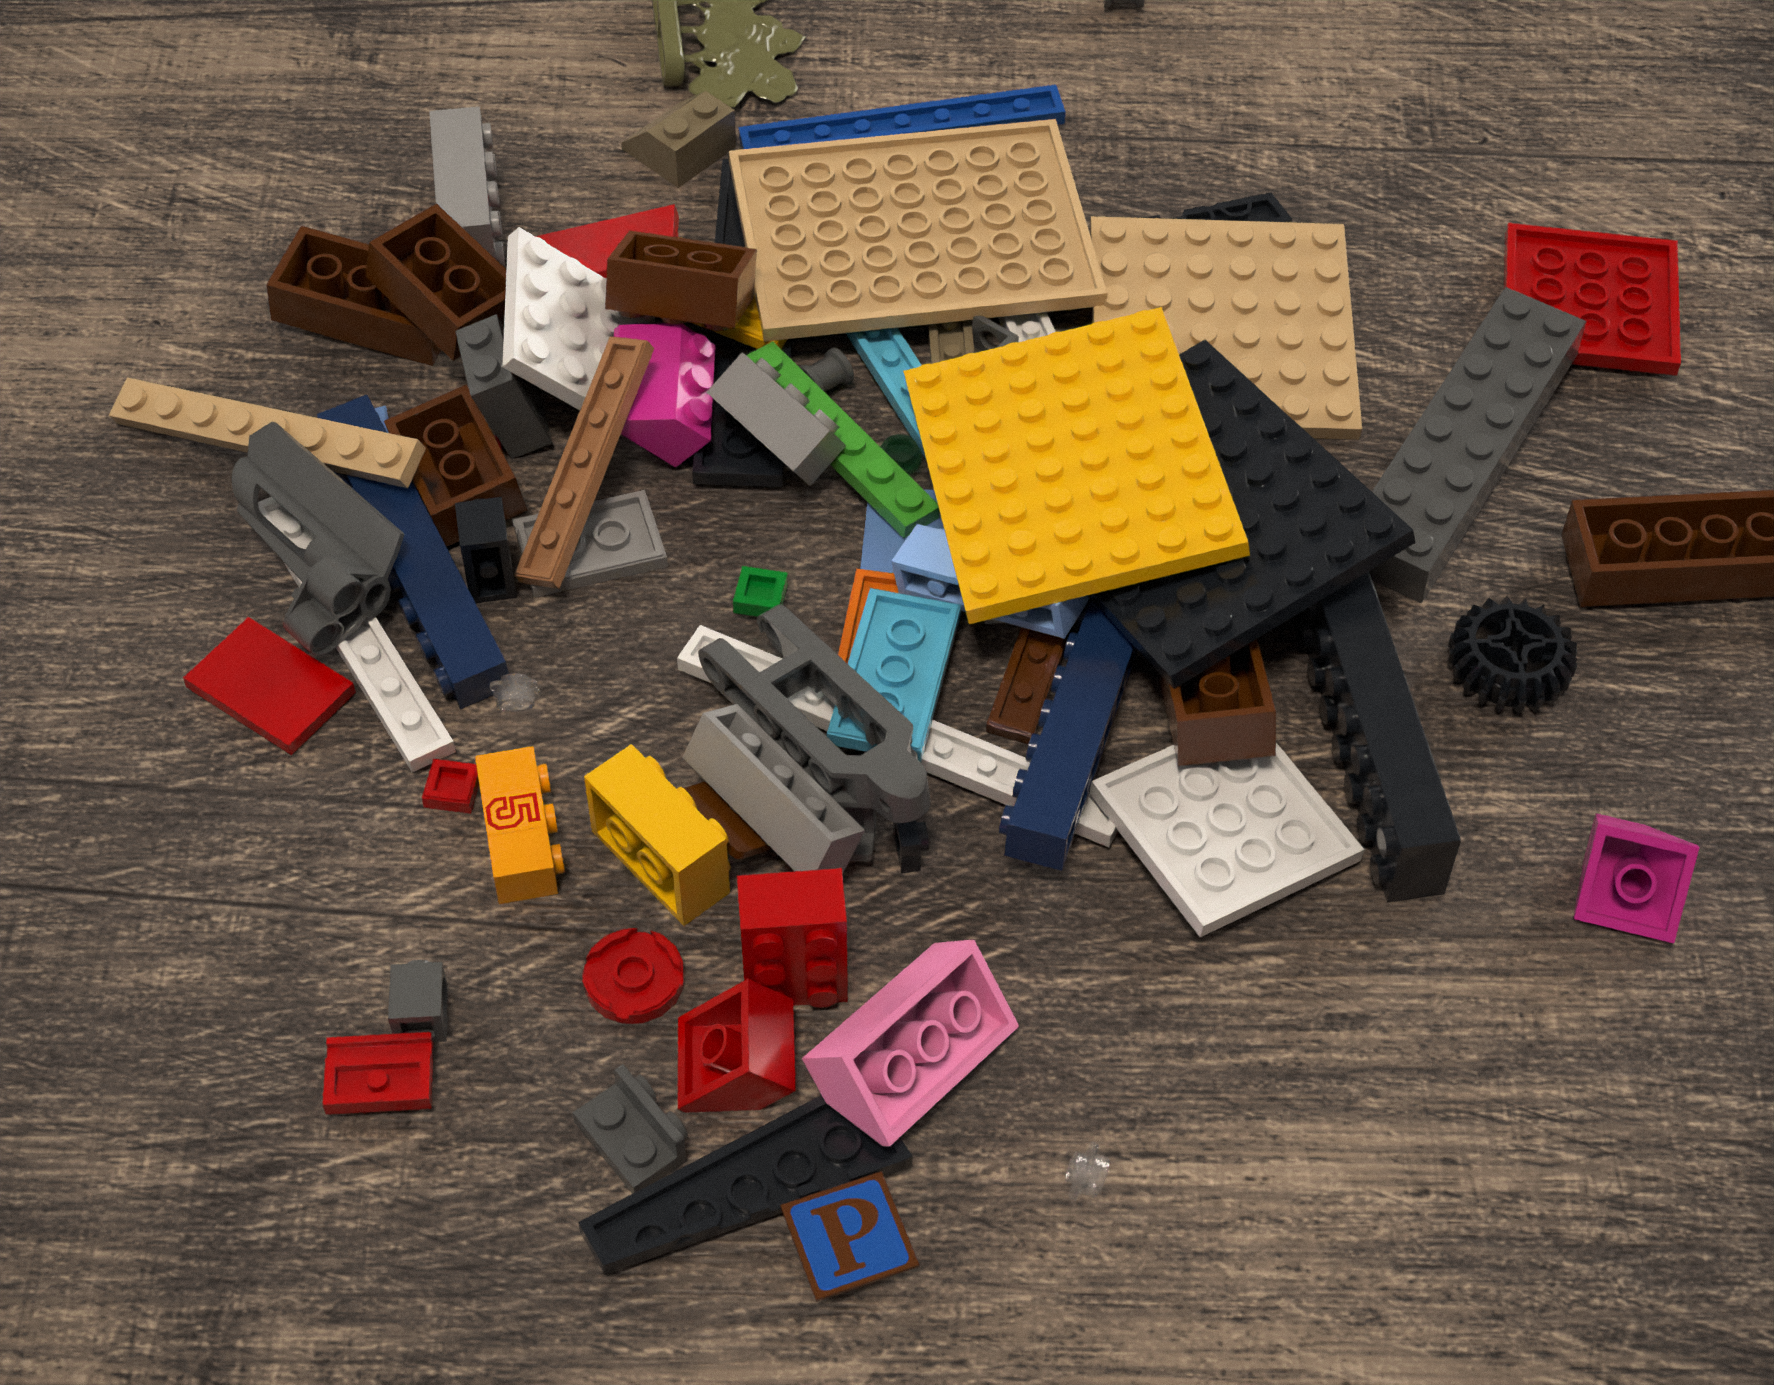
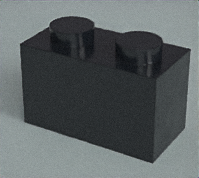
[455,497,517,603]

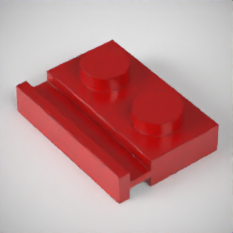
[323,1032,434,1115]

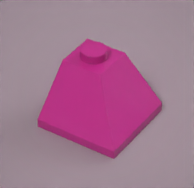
[1573,813,1699,943]

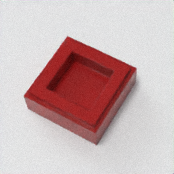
[422,759,479,814]

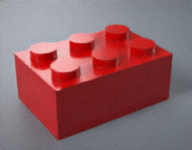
[737,868,848,1008]

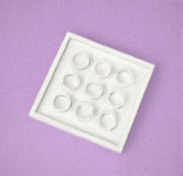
[502,227,655,410]
[1089,743,1365,937]

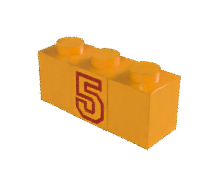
[475,746,565,904]

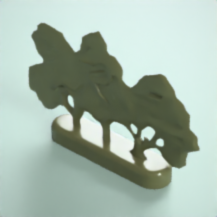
[652,0,806,107]

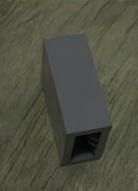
[455,314,553,459]

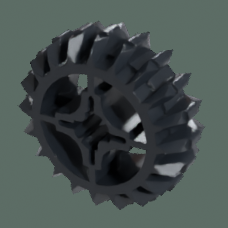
[1447,596,1577,716]

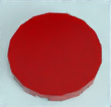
[583,928,684,1024]

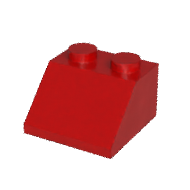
[678,979,796,1113]

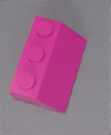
[613,324,715,468]

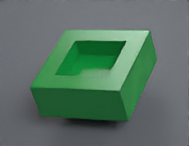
[733,566,788,617]

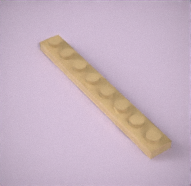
[109,377,426,488]

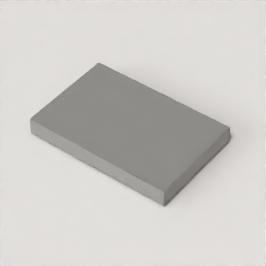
[512,490,668,598]

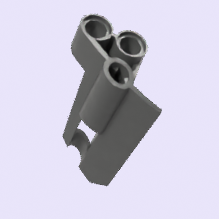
[232,422,405,656]

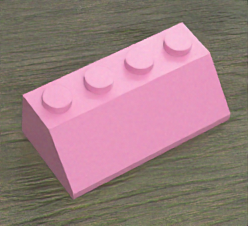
[802,940,1019,1146]

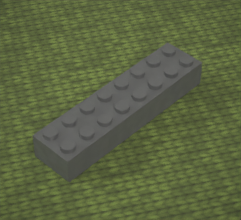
[1369,287,1586,603]

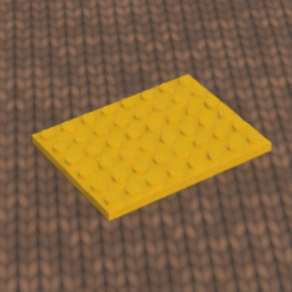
[904,307,1250,624]

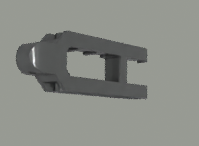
[698,604,931,823]

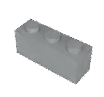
[707,352,846,486]

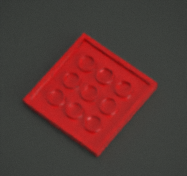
[1504,223,1681,376]

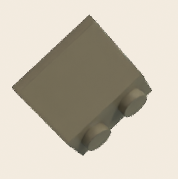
[621,91,736,188]

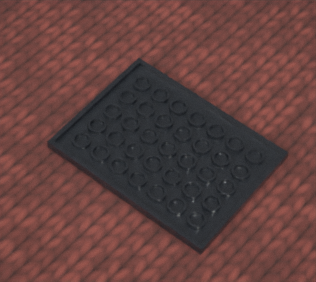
[1088,340,1416,689]

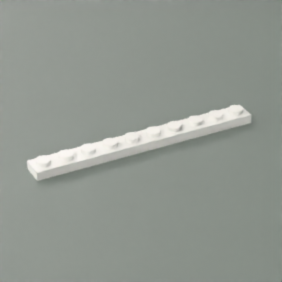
[677,625,1118,847]

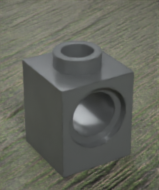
[388,960,449,1042]

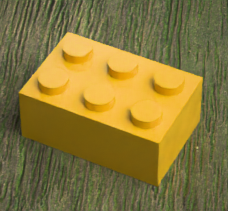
[584,744,731,926]

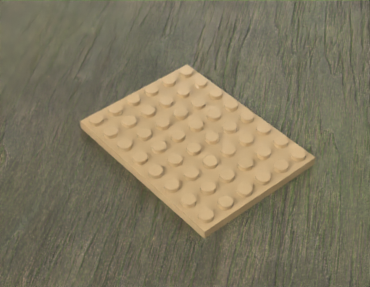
[729,119,1108,342]

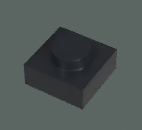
[893,820,929,874]

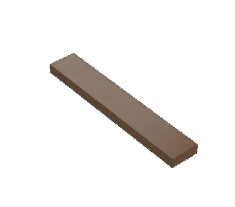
[514,336,654,589]

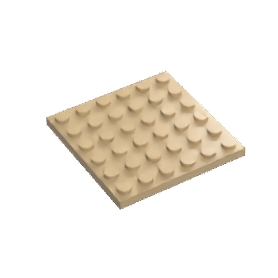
[1089,216,1362,440]

